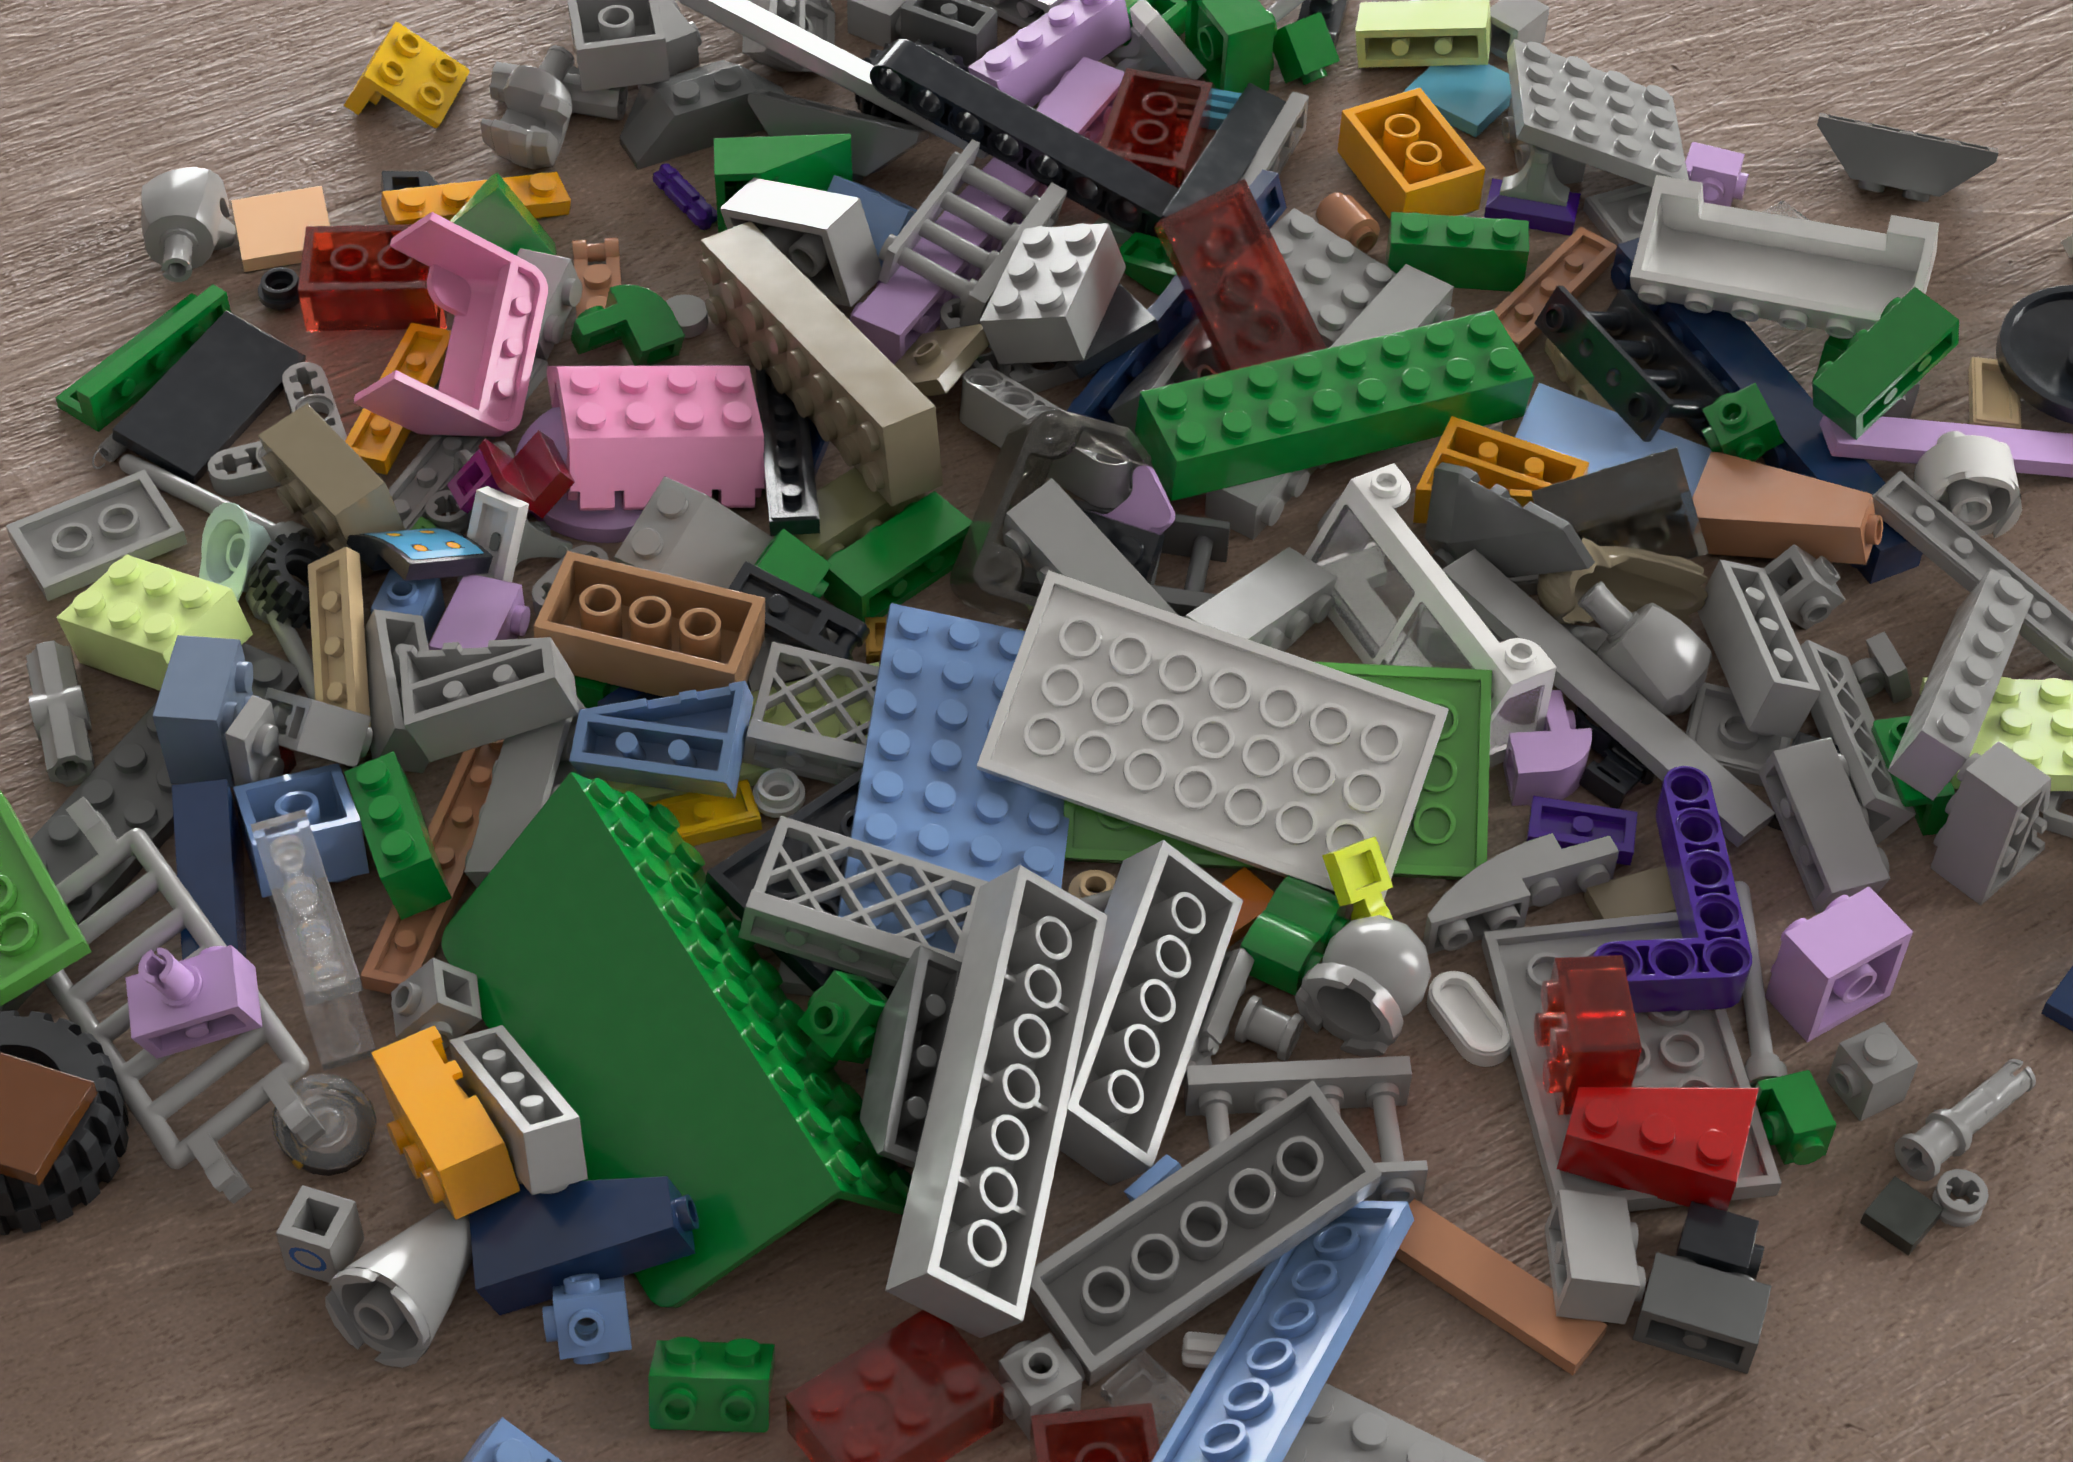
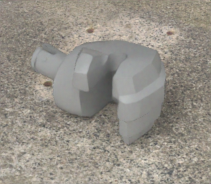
[481,45,575,170]
[141,167,236,282]
[1577,581,1712,717]

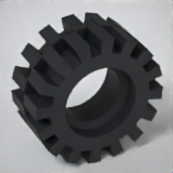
[249,533,330,629]

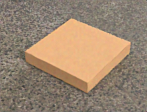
[231,186,336,272]

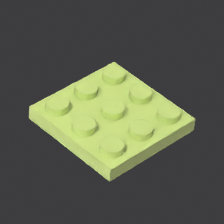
[1919,677,2073,791]

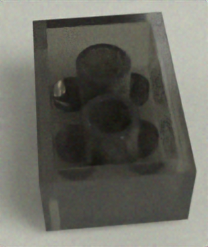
[1531,447,1708,559]

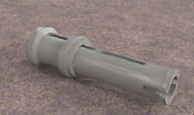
[1894,1058,2036,1181]

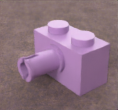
[126,945,262,1059]

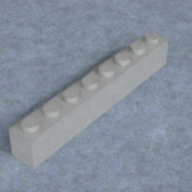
[1204,264,1455,540]

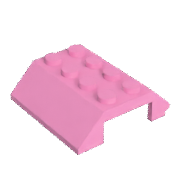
[546,365,765,511]

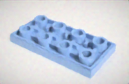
[1515,383,1712,526]

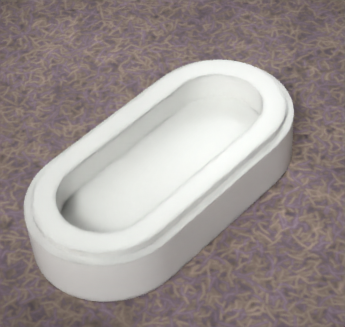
[1427,971,1511,1067]

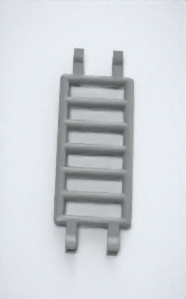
[44,796,326,1204]

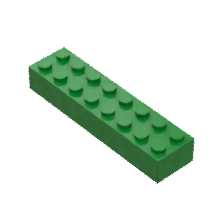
[1135,310,1535,501]

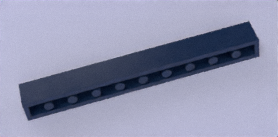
[1611,237,1923,584]

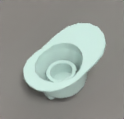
[199,502,271,601]

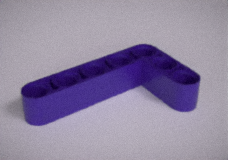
[1586,766,1752,1014]

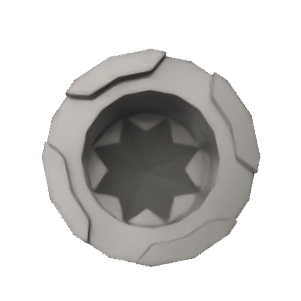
[1295,915,1431,1057]

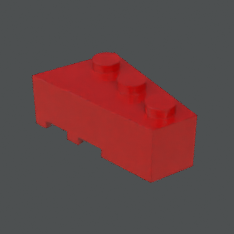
[1557,1087,1759,1211]

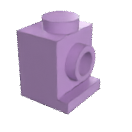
[1685,142,1749,207]

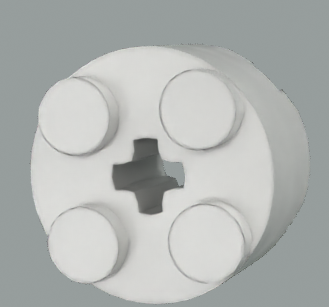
[1914,431,2022,538]

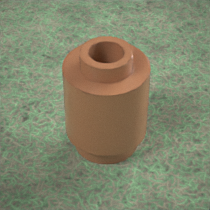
[1316,192,1380,253]

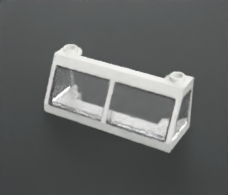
[1305,463,1556,768]

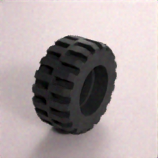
[0,1010,129,1235]

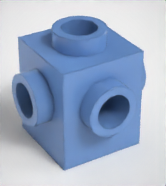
[542,1273,632,1364]

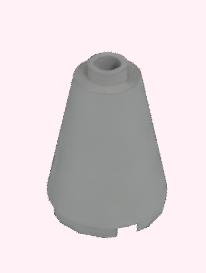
[325,1209,473,1368]

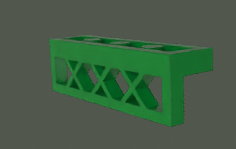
[55,284,231,432]

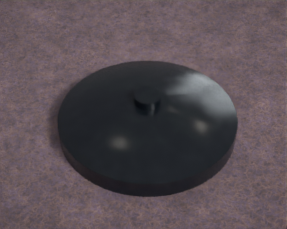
[1996,285,2073,424]

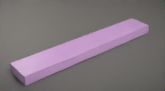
[1819,415,2073,478]

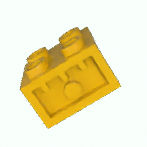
[344,21,470,128]

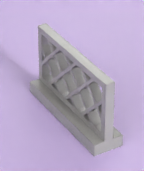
[742,642,879,784]
[739,816,988,987]

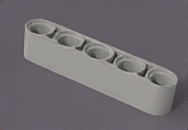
[959,368,1133,508]

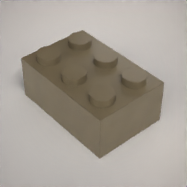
[258,403,406,579]

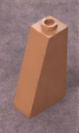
[1685,452,1883,564]

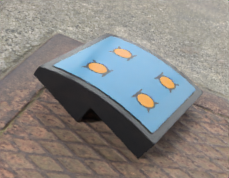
[346,528,493,581]

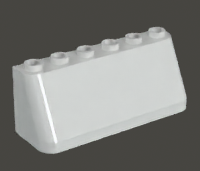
[1630,175,1939,339]

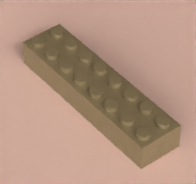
[699,221,943,506]

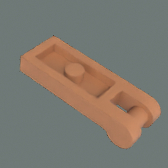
[572,237,622,341]

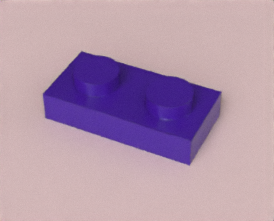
[1526,796,1638,866]

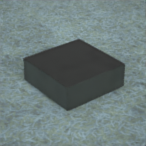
[1860,1176,1944,1256]

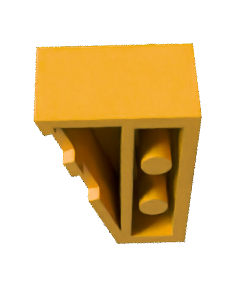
[1413,416,1589,524]
[371,1025,520,1220]

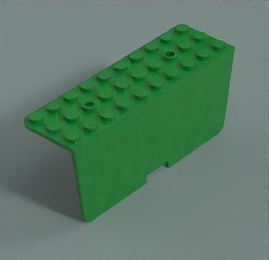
[442,772,912,1308]

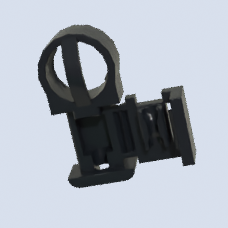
[1574,706,1657,809]

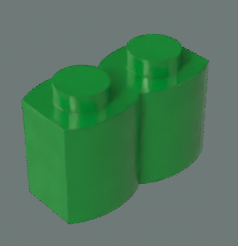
[1240,875,1350,996]

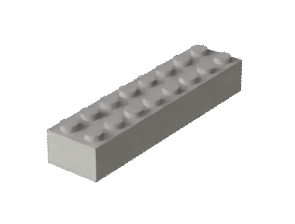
[885,865,1108,1338]

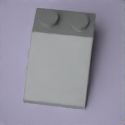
[614,476,773,589]

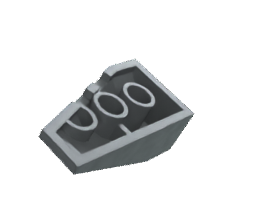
[1108,301,1239,439]
[1425,462,1595,578]

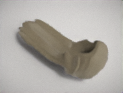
[1537,538,1708,625]

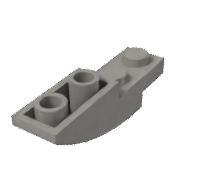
[1423,833,1619,955]

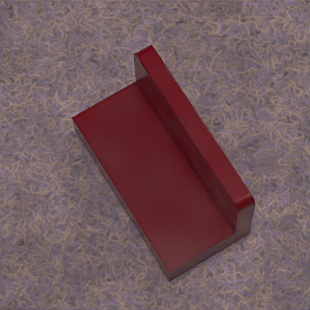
[478,430,575,519]

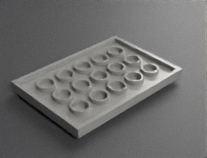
[1481,912,1781,1212]

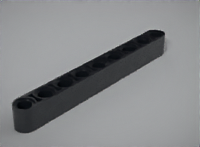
[870,39,1225,249]

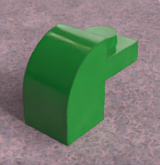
[571,284,685,366]

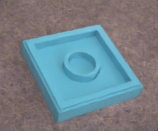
[1404,64,1512,137]

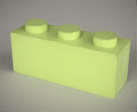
[1355,0,1492,68]

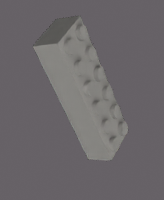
[1059,840,1243,1186]
[1028,1080,1382,1387]

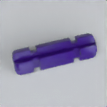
[652,163,717,230]

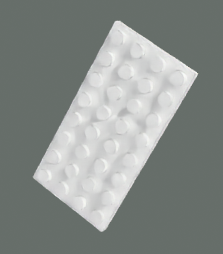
[977,570,1449,899]

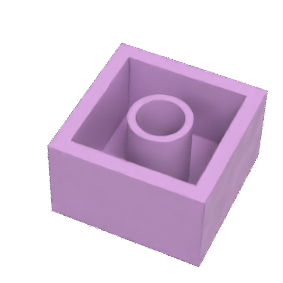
[1765,887,1913,1042]

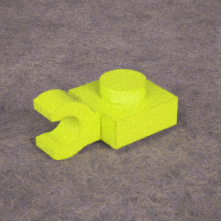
[1322,836,1393,921]

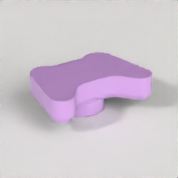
[1091,466,1175,534]

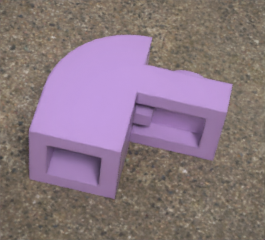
[1503,690,1592,806]

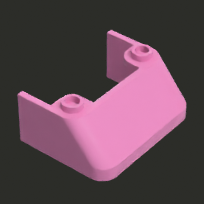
[353,212,548,437]

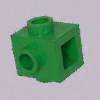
[1702,383,1784,461]
[797,970,888,1064]

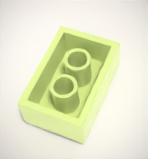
[56,555,253,691]

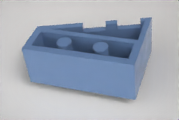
[569,681,754,799]

